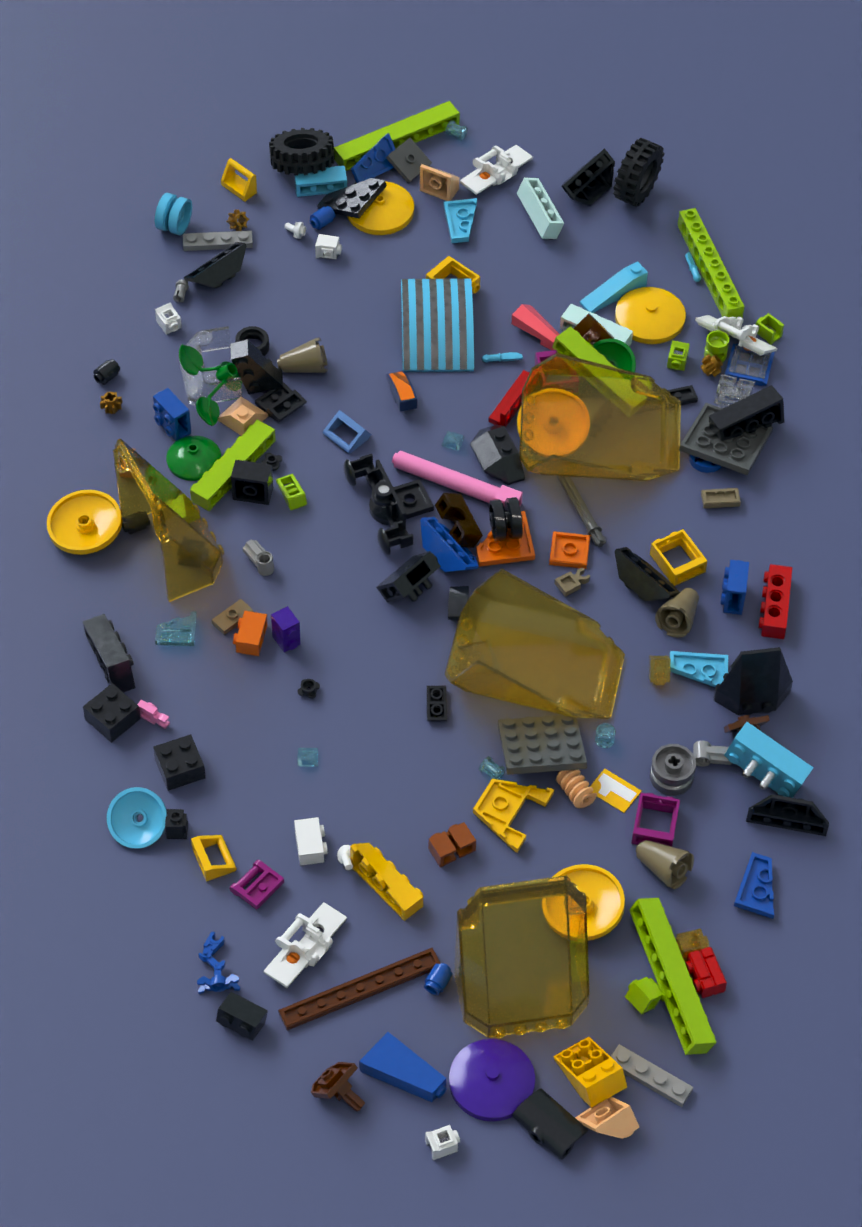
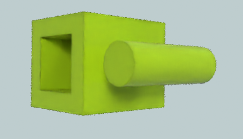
[625,977,664,1014]

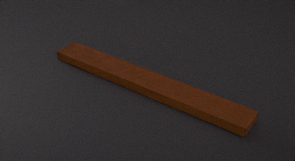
[278,948,440,1031]

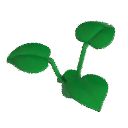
[179,344,242,426]

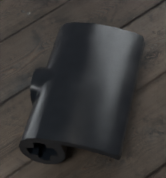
[512,1088,588,1160]

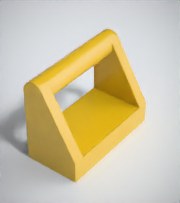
[221,158,257,202]
[191,835,237,882]

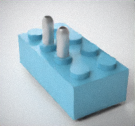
[724,722,814,798]

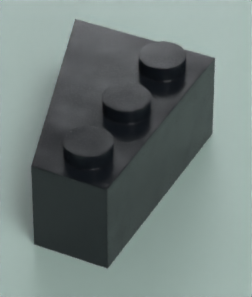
[230,339,283,395]

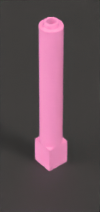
[392,450,523,506]

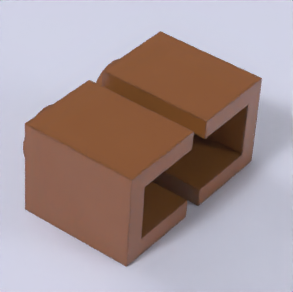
[428,822,476,867]

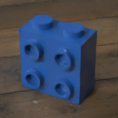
[153,388,191,441]
[720,560,749,615]

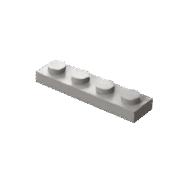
[183,231,253,251]
[611,1044,693,1107]

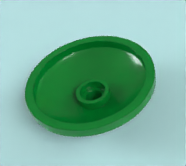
[586,338,636,388]
[166,435,221,481]

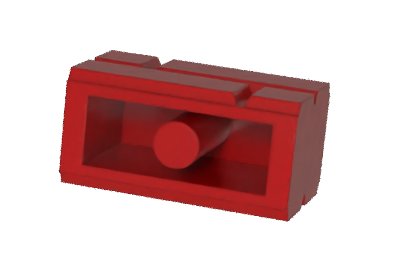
[685,947,727,998]

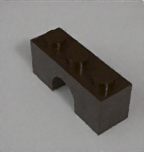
[435,493,483,548]

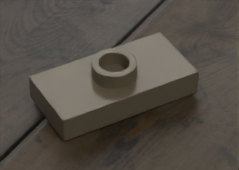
[701,488,741,509]
[212,599,253,635]

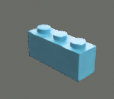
[294,165,347,197]

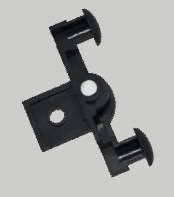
[343,454,434,555]

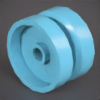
[154,193,193,236]

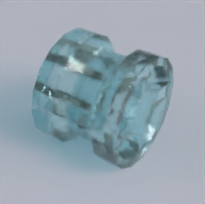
[595,723,616,748]

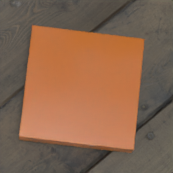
[549,531,590,569]

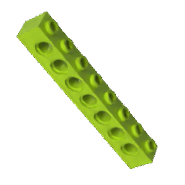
[678,208,744,319]

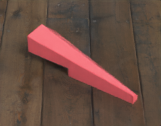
[511,304,559,350]

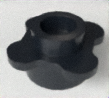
[262,453,282,471]
[298,679,320,699]

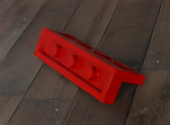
[489,365,540,428]

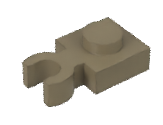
[554,568,590,597]

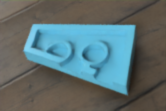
[444,198,477,243]
[669,651,728,687]

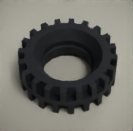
[269,128,335,176]
[613,138,664,207]

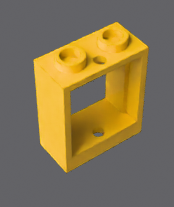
[426,256,480,294]
[650,529,707,586]

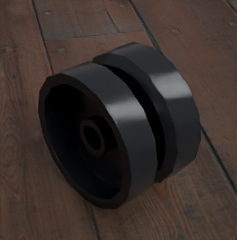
[489,497,523,541]

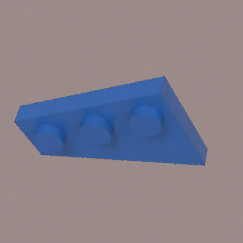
[351,133,396,183]
[734,852,774,919]

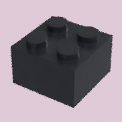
[231,460,273,505]
[83,683,141,743]
[153,734,206,791]

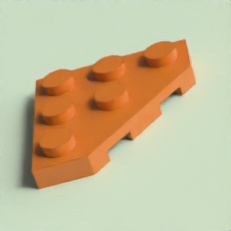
[476,511,535,567]

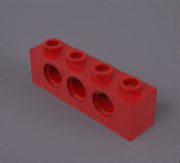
[758,564,793,639]

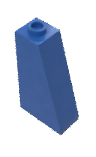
[359,1032,447,1102]

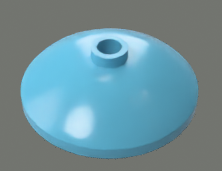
[107,787,167,849]

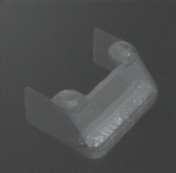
[178,326,242,406]

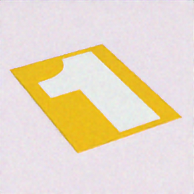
[590,768,641,813]

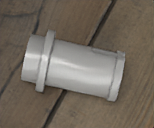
[173,279,189,303]

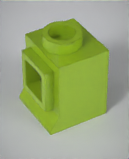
[756,313,784,345]
[667,340,690,371]

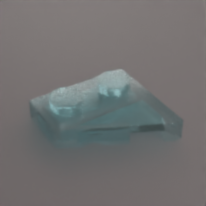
[155,611,197,646]

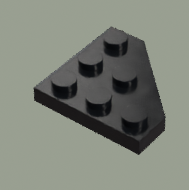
[317,178,387,218]

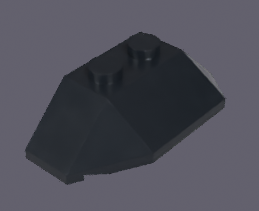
[561,148,615,206]
[184,242,247,288]
[470,425,525,485]
[615,547,680,601]
[746,794,829,836]

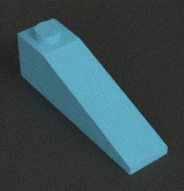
[580,261,648,313]

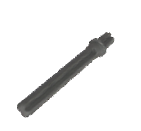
[556,468,606,547]

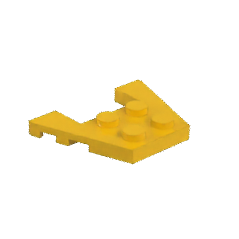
[473,779,554,853]

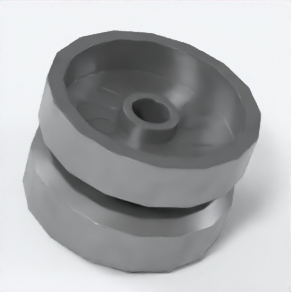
[650,744,696,796]

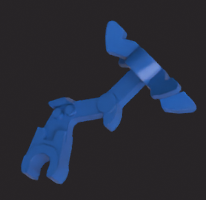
[197,931,240,994]

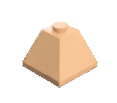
[420,164,459,201]
[218,397,268,436]
[575,1096,640,1139]

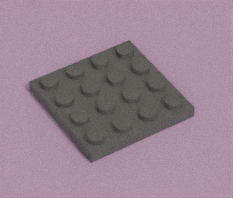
[679,403,773,475]
[498,714,587,775]

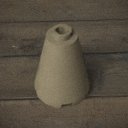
[277,337,328,373]
[655,588,699,638]
[636,840,694,889]

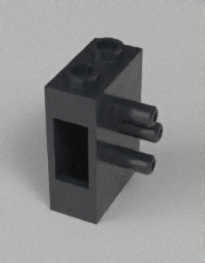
[376,551,441,602]

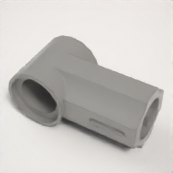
[243,539,274,576]
[693,741,732,767]

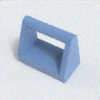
[323,410,372,454]

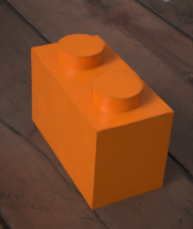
[233,610,268,656]

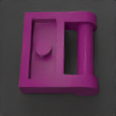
[229,860,284,910]

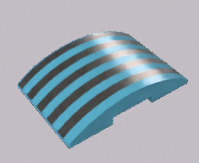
[401,278,474,372]

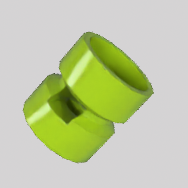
[704,330,730,363]

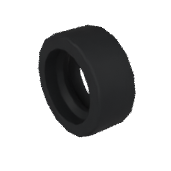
[235,326,269,356]

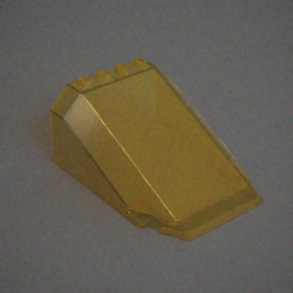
[520,353,681,481]
[113,439,224,602]
[444,568,625,719]
[454,875,590,1038]

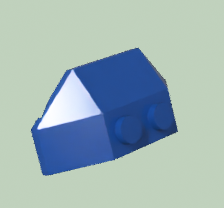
[420,517,479,572]

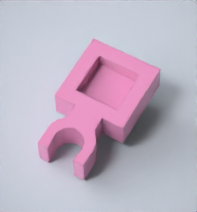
[137,700,170,729]

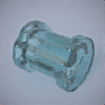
[446,120,468,141]
[479,756,505,780]

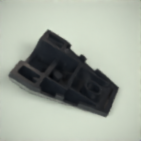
[713,647,793,715]

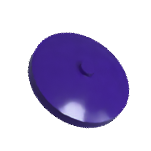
[449,1039,535,1122]

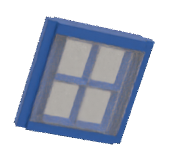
[724,343,775,386]

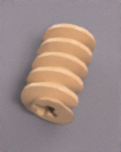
[556,769,597,808]

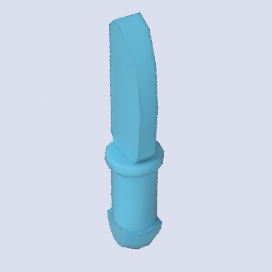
[685,252,701,282]
[482,352,523,363]

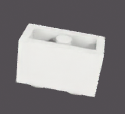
[294,817,328,866]

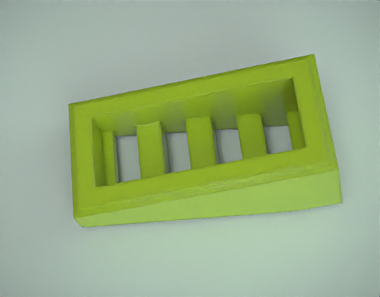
[276,474,307,510]

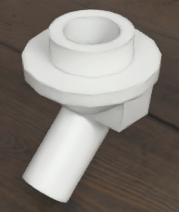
[285,222,306,239]
[337,845,353,870]

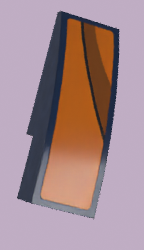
[386,371,417,412]

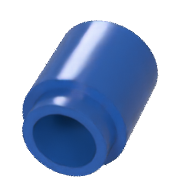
[310,206,335,230]
[424,963,453,995]

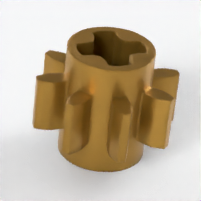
[226,209,249,231]
[701,354,723,377]
[100,392,122,414]

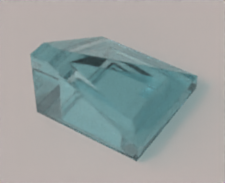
[442,431,465,450]
[297,748,318,766]

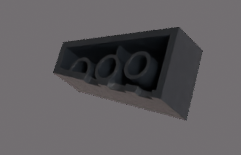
[709,385,785,441]
[82,614,136,692]

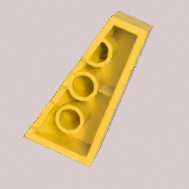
[350,843,424,921]

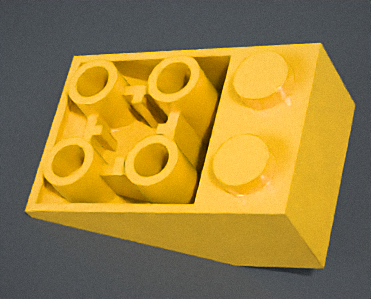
[553,1037,627,1108]

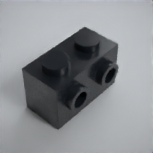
[216,992,268,1041]

